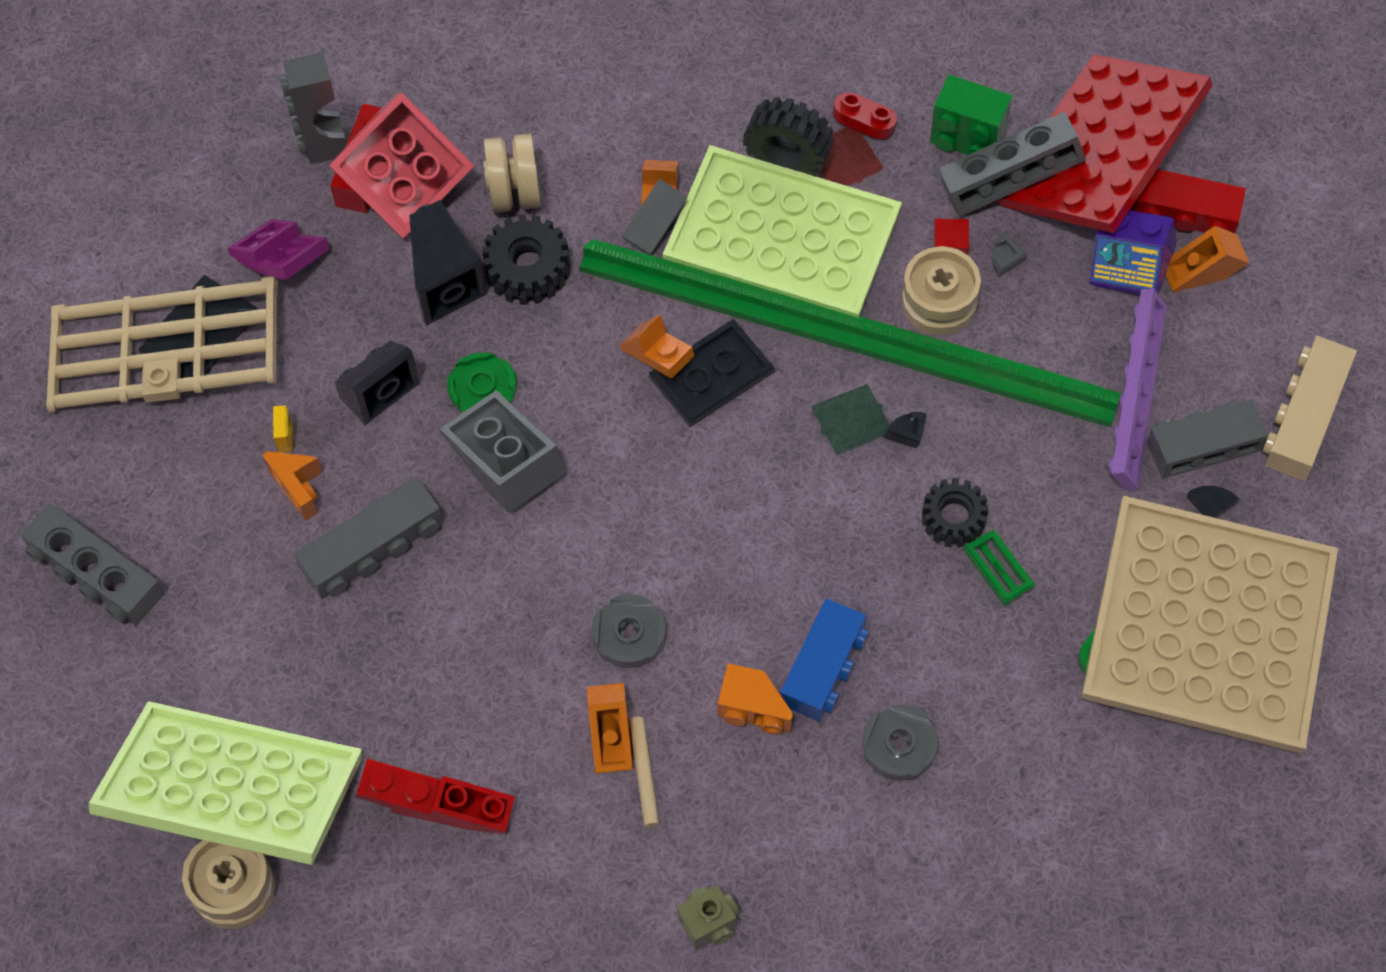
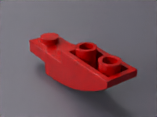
[355,758,515,834]

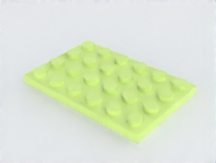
[663,145,902,318]
[89,701,362,865]

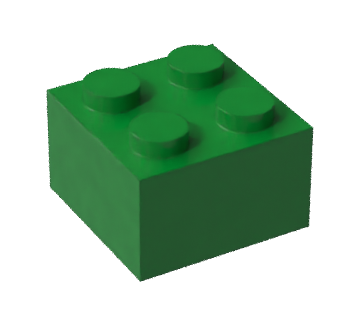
[930,74,1013,155]

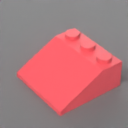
[329,92,474,238]

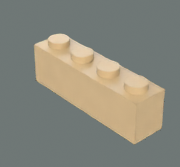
[1262,335,1357,481]

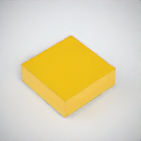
[273,405,293,453]

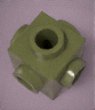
[676,884,740,950]

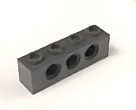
[939,112,1086,216]
[20,503,165,626]

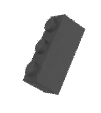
[1147,399,1268,479]

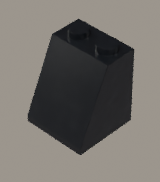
[409,200,486,326]

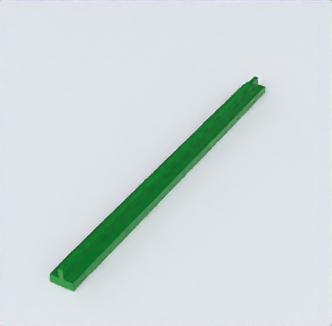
[579,239,1121,428]

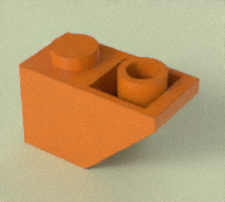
[717,663,793,734]

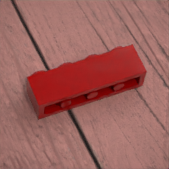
[1130,169,1246,233]

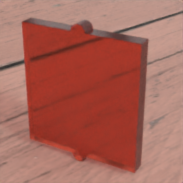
[821,127,884,186]

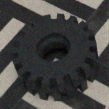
[743,97,834,176]
[482,215,570,305]

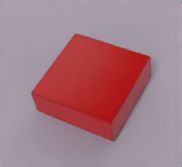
[934,218,969,254]

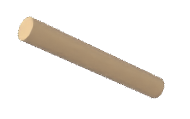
[629,717,659,828]

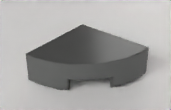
[992,231,1027,277]

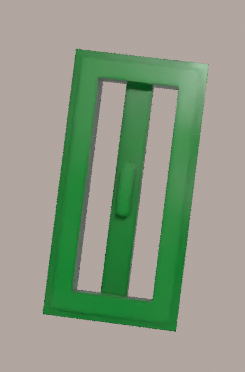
[963,529,1036,607]

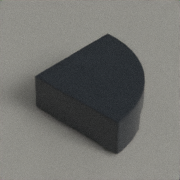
[883,411,927,448]
[1186,485,1239,518]

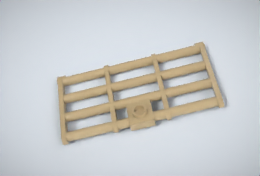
[46,276,278,413]

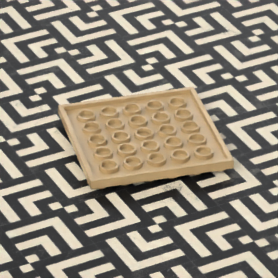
[1080,496,1338,754]

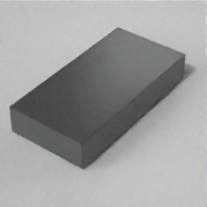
[621,179,688,255]

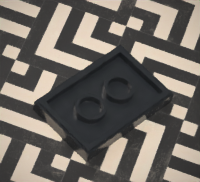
[138,275,258,378]
[649,318,775,427]

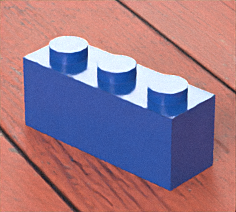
[780,598,870,722]

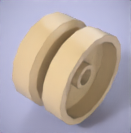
[483,133,541,214]
[901,246,981,336]
[182,840,276,929]

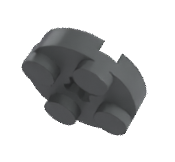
[592,594,666,668]
[862,704,938,781]

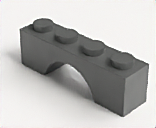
[279,52,346,165]

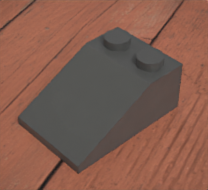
[439,390,566,513]

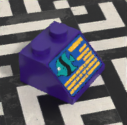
[1090,210,1177,295]

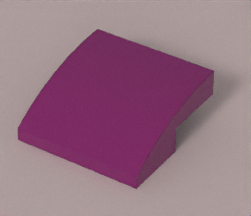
[228,219,329,280]

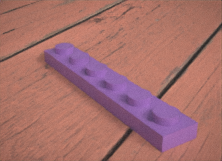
[1109,288,1167,490]

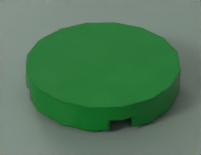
[447,352,517,413]

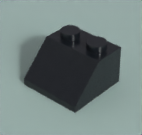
[335,341,420,425]

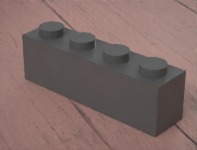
[294,477,443,599]

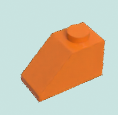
[1165,226,1249,292]
[587,683,633,774]

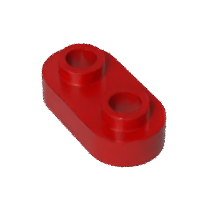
[832,93,897,139]

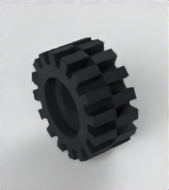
[922,478,988,548]

